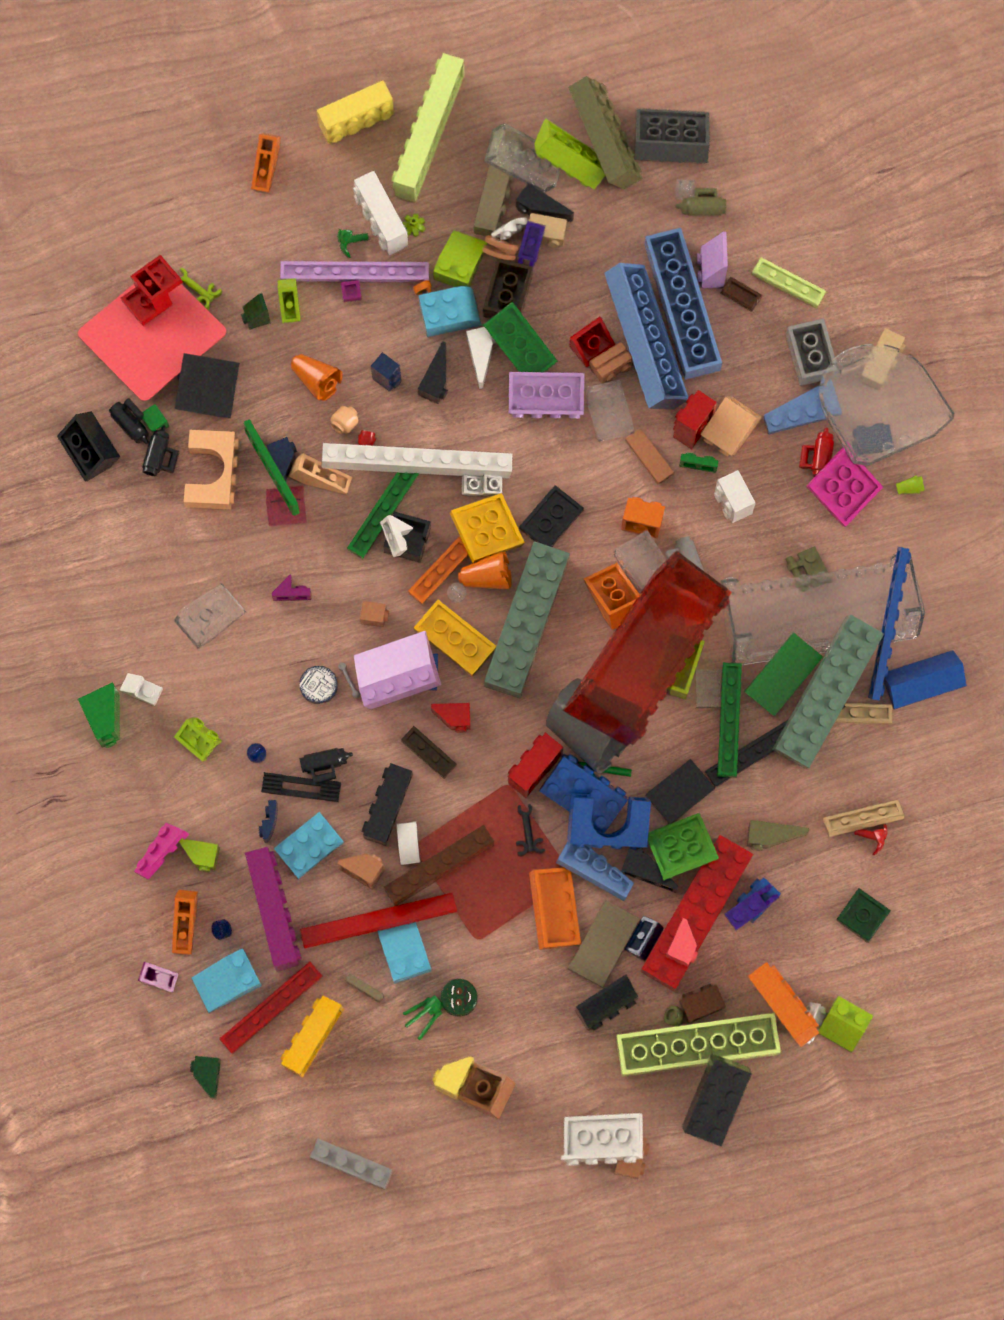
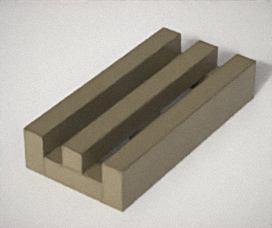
[346,974,384,1003]

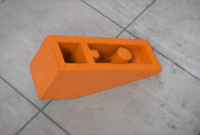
[251,133,281,192]
[172,890,198,955]

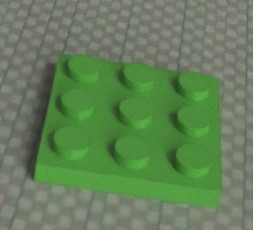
[648,813,719,880]

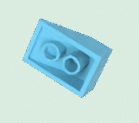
[377,922,432,984]
[192,948,262,1013]

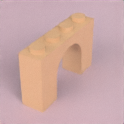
[184,430,239,510]

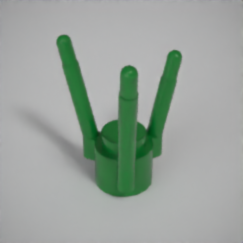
[403,995,444,1040]

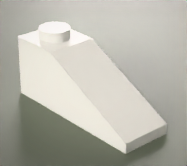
[466,327,495,389]

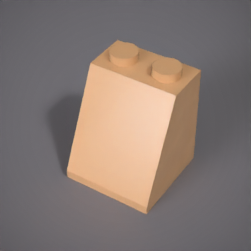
[701,396,762,456]

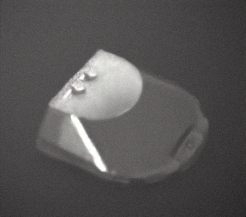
[819,344,955,466]

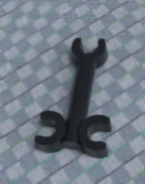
[516,804,545,856]

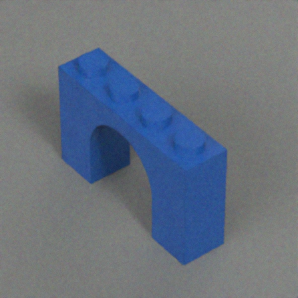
[567,794,651,850]

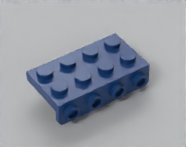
[539,754,628,833]

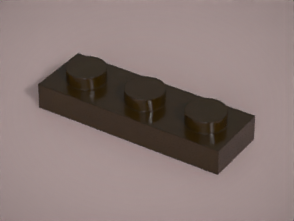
[401,726,457,779]

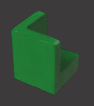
[142,404,169,432]

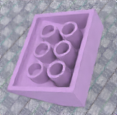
[354,631,441,710]

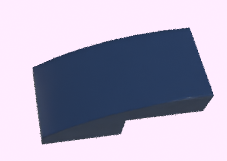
[259,800,278,843]

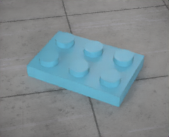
[274,812,344,879]

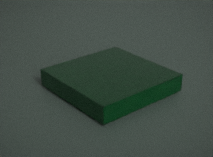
[836,888,891,943]

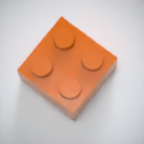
[621,497,665,539]

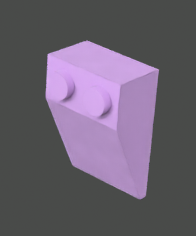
[697,232,728,288]

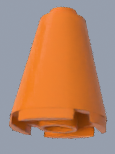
[291,354,343,401]
[458,552,512,590]

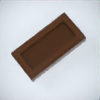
[721,276,762,312]

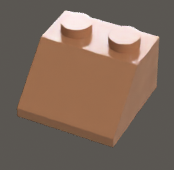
[337,854,385,890]
[457,1063,516,1119]

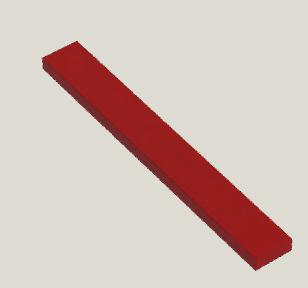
[300,892,457,949]

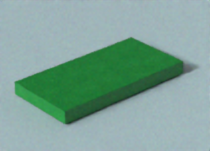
[483,302,558,372]
[744,632,823,716]

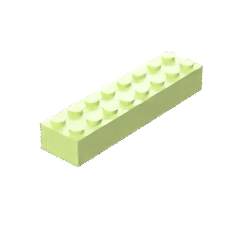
[392,53,464,203]
[616,1013,781,1077]

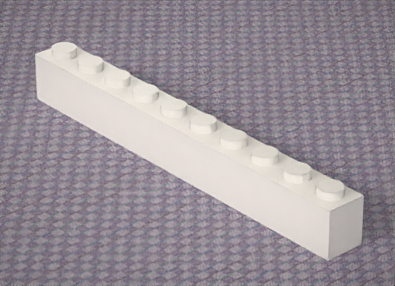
[321,443,512,479]

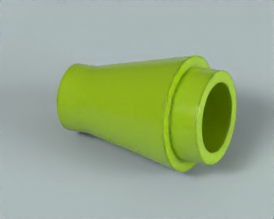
[896,475,925,494]

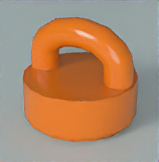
[413,280,432,296]

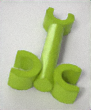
[180,268,222,310]

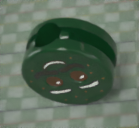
[441,979,477,1017]

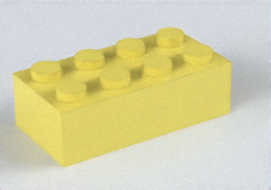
[317,80,394,144]

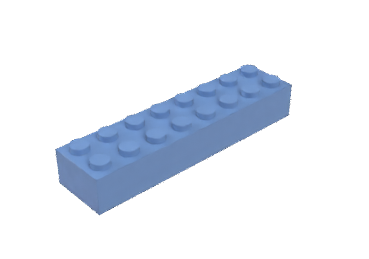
[644,228,722,380]
[604,263,688,409]

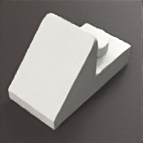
[380,515,413,557]
[120,673,163,706]

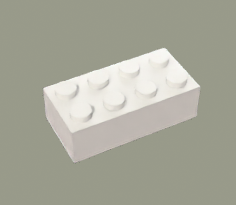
[353,171,408,256]

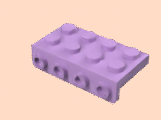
[509,372,584,418]

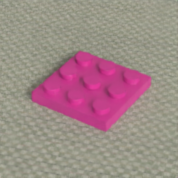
[806,446,883,527]

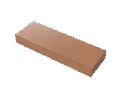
[625,429,674,484]

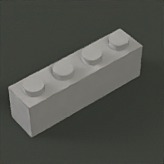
[310,1139,393,1190]

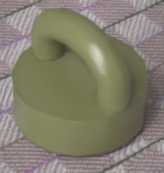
[664,1005,684,1027]

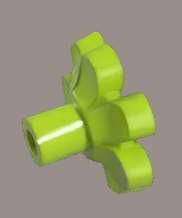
[402,213,425,237]

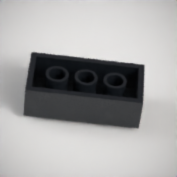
[682,1053,752,1147]

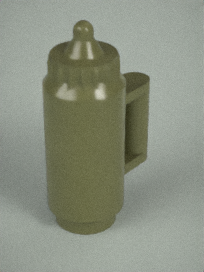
[675,188,726,216]

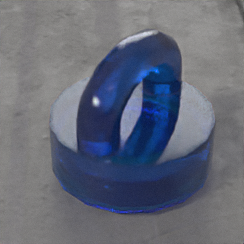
[247,743,266,763]
[211,919,232,940]

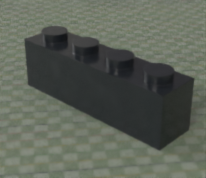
[362,763,413,846]

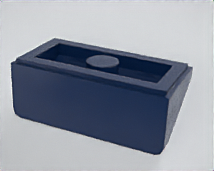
[624,916,664,961]

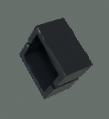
[383,511,431,563]

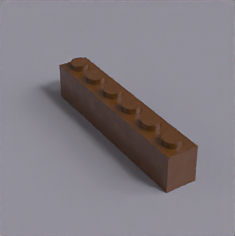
[384,825,494,906]

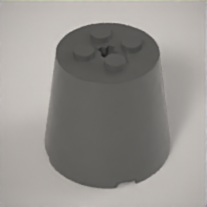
[546,678,643,773]

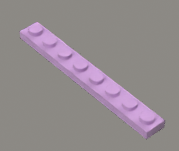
[280,261,429,282]

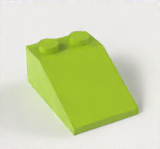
[433,230,488,287]

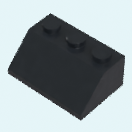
[57,411,120,482]
[575,974,638,1031]

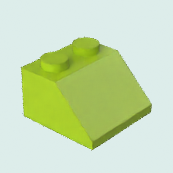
[818,996,873,1053]

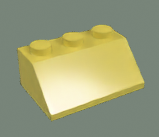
[433,1057,474,1100]

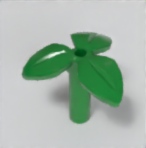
[337,229,369,258]

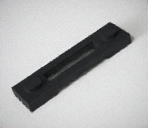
[261,772,341,802]

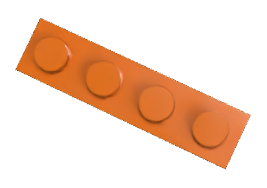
[408,537,469,605]

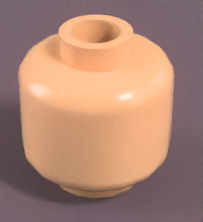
[331,406,359,434]

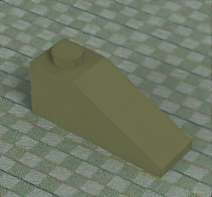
[747,820,809,851]

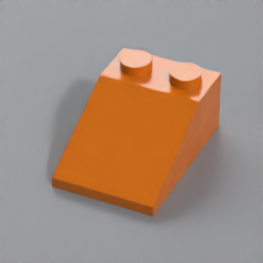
[584,563,646,630]

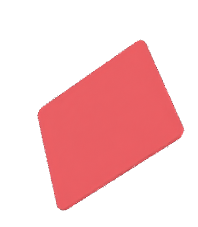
[78,284,226,401]

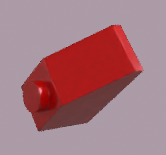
[431,703,471,733]

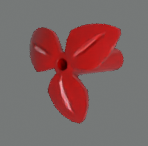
[854,824,888,855]

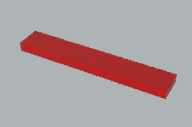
[219,961,323,1054]

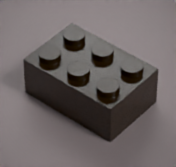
[483,258,533,319]

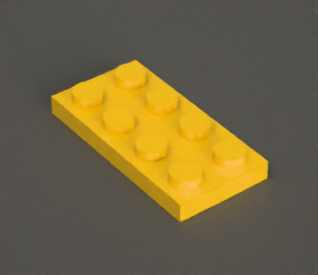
[414,600,496,677]

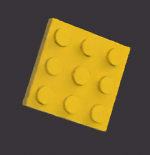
[450,493,525,563]

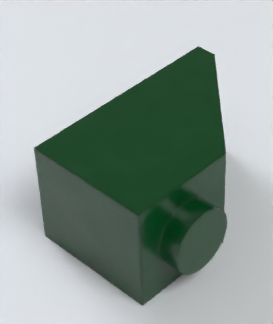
[241,293,271,330]
[190,1056,221,1100]

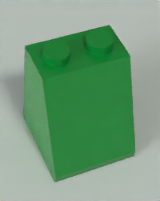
[78,682,120,748]

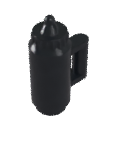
[109,398,149,444]
[142,426,180,477]
[299,748,353,784]

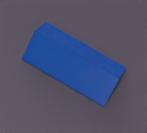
[883,650,967,710]

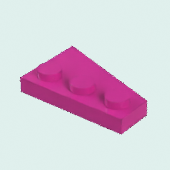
[134,823,190,879]

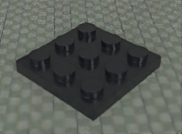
[175,353,240,419]

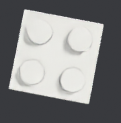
[714,470,755,523]

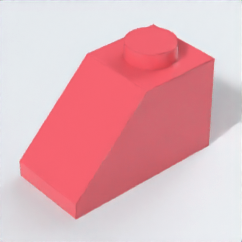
[666,918,698,967]

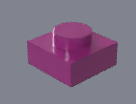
[341,280,362,302]

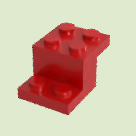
[121,255,183,326]

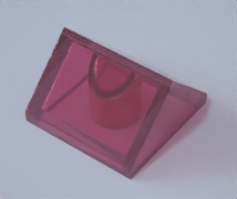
[266,486,307,526]

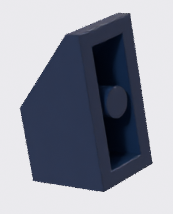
[266,437,297,481]

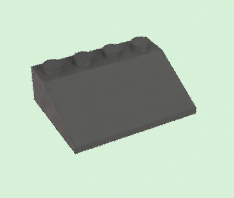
[635,108,710,164]

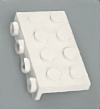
[561,1113,643,1166]

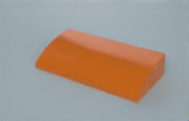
[529,868,581,950]

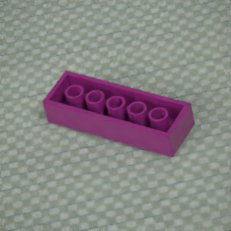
[245,847,302,972]

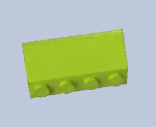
[534,119,606,189]

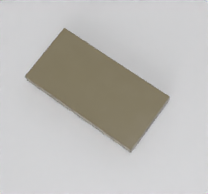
[568,900,640,988]

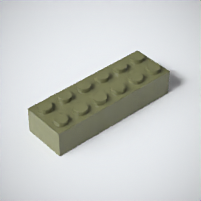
[568,76,642,189]

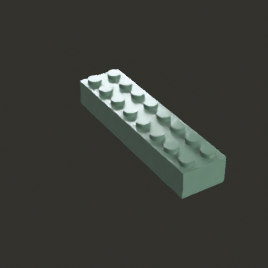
[484,541,570,699]
[772,614,884,769]

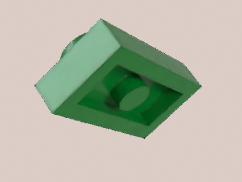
[679,453,719,473]

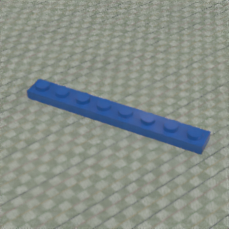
[868,547,911,701]

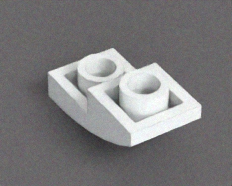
[491,218,527,240]
[462,475,502,496]
[397,822,421,865]

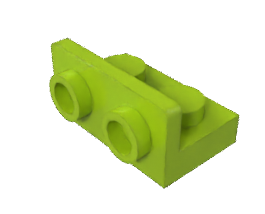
[174,717,222,762]

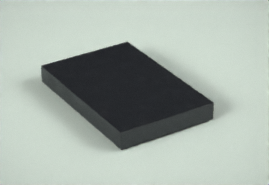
[519,485,584,547]
[645,759,715,824]

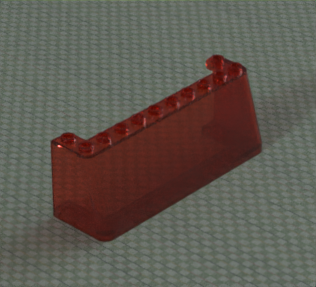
[563,550,732,746]

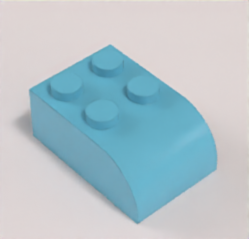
[419,286,482,337]

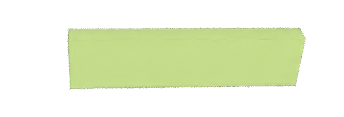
[752,258,826,308]

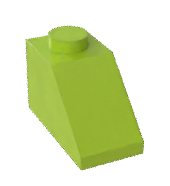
[278,278,301,323]
[179,838,220,873]

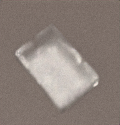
[614,530,678,602]

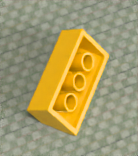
[280,995,344,1078]

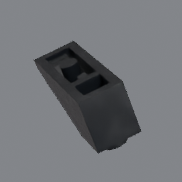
[516,183,574,222]
[418,341,448,404]
[621,848,678,893]

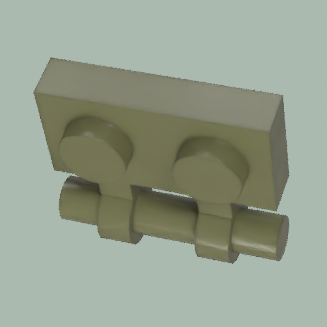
[786,546,831,593]

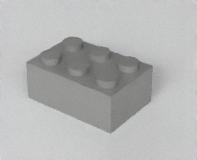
[786,319,838,386]

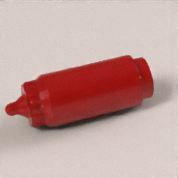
[799,428,834,477]

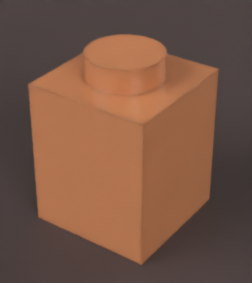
[360,601,389,627]

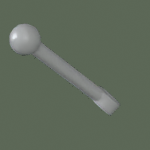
[338,663,360,698]

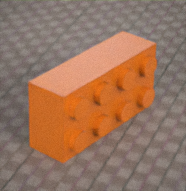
[748,962,819,1047]

